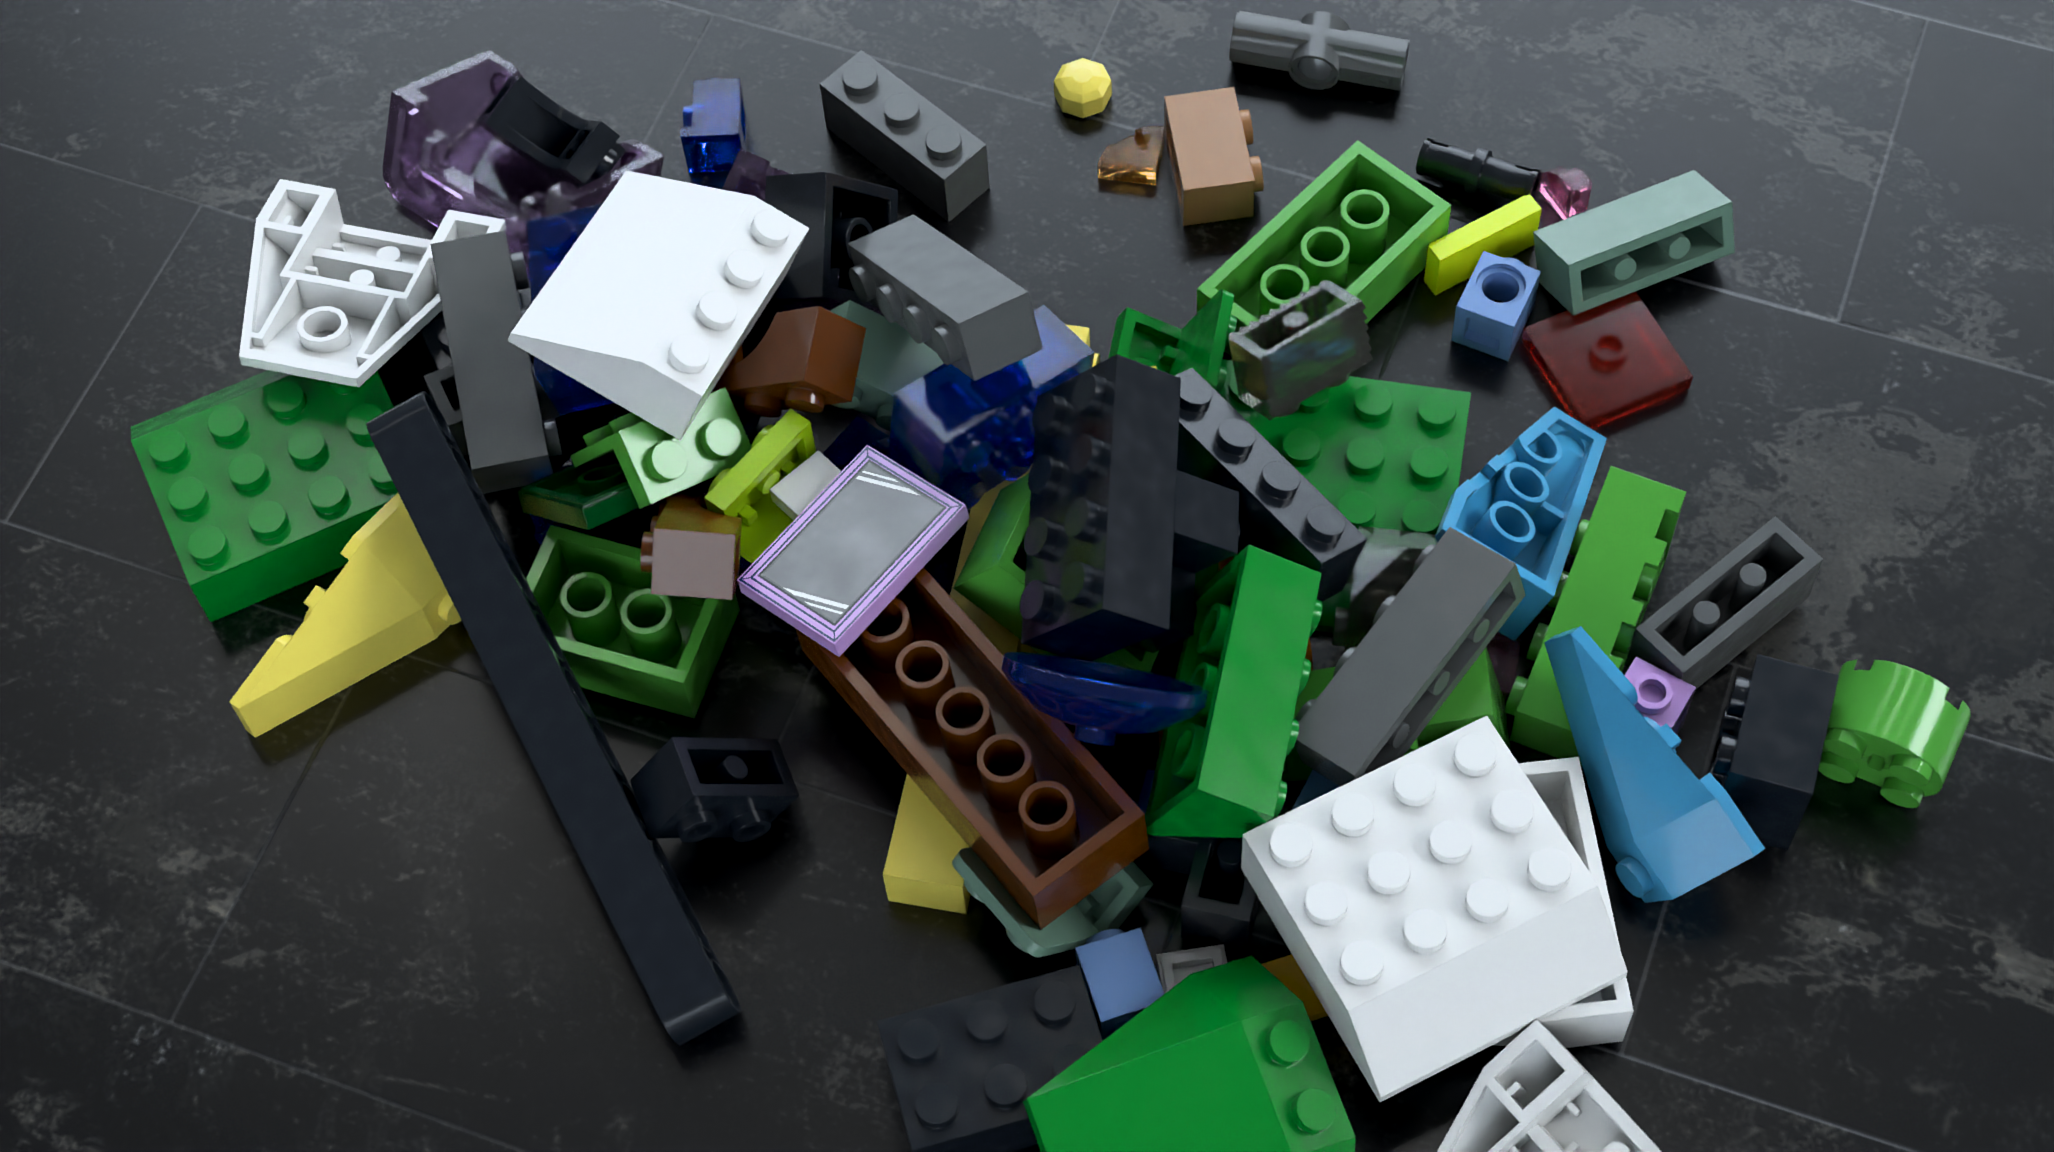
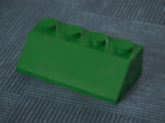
[1145,545,1323,838]

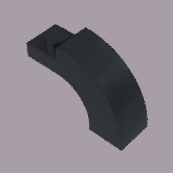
[475,76,626,197]

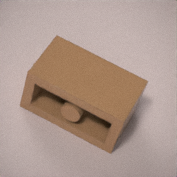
[1164,87,1264,226]

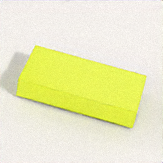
[1424,194,1542,296]

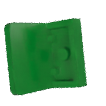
[1108,289,1237,394]

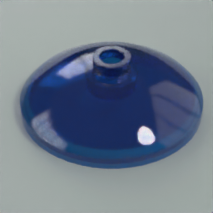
[1001,652,1209,746]

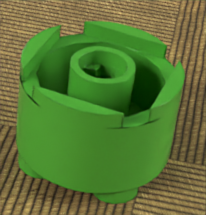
[1818,660,1971,808]

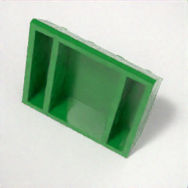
[1195,359,1471,638]
[131,370,398,622]

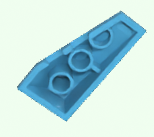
[1435,407,1607,641]
[1544,626,1765,903]

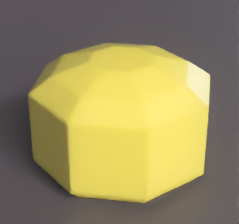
[1054,58,1112,118]

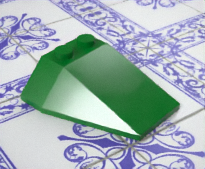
[1023,956,1355,1152]

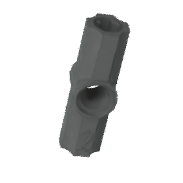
[1229,11,1410,91]

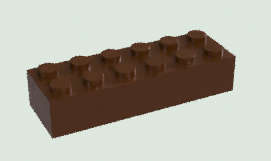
[795,567,1149,930]

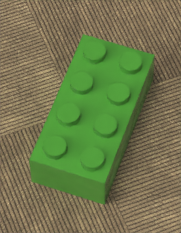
[1197,140,1451,372]

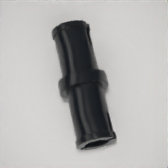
[1416,137,1542,201]

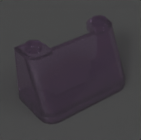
[382,50,664,281]

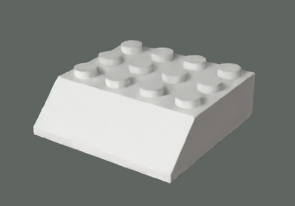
[1241,716,1628,1102]

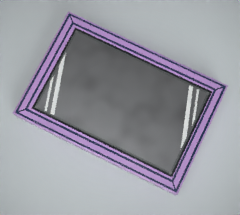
[737,445,969,657]

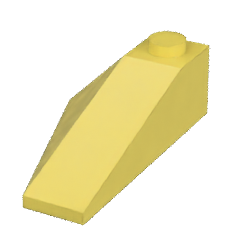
[229,493,461,738]

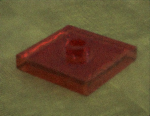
[1522,291,1693,429]

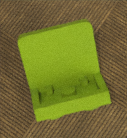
[704,408,816,563]

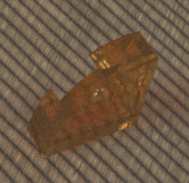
[1097,126,1165,185]

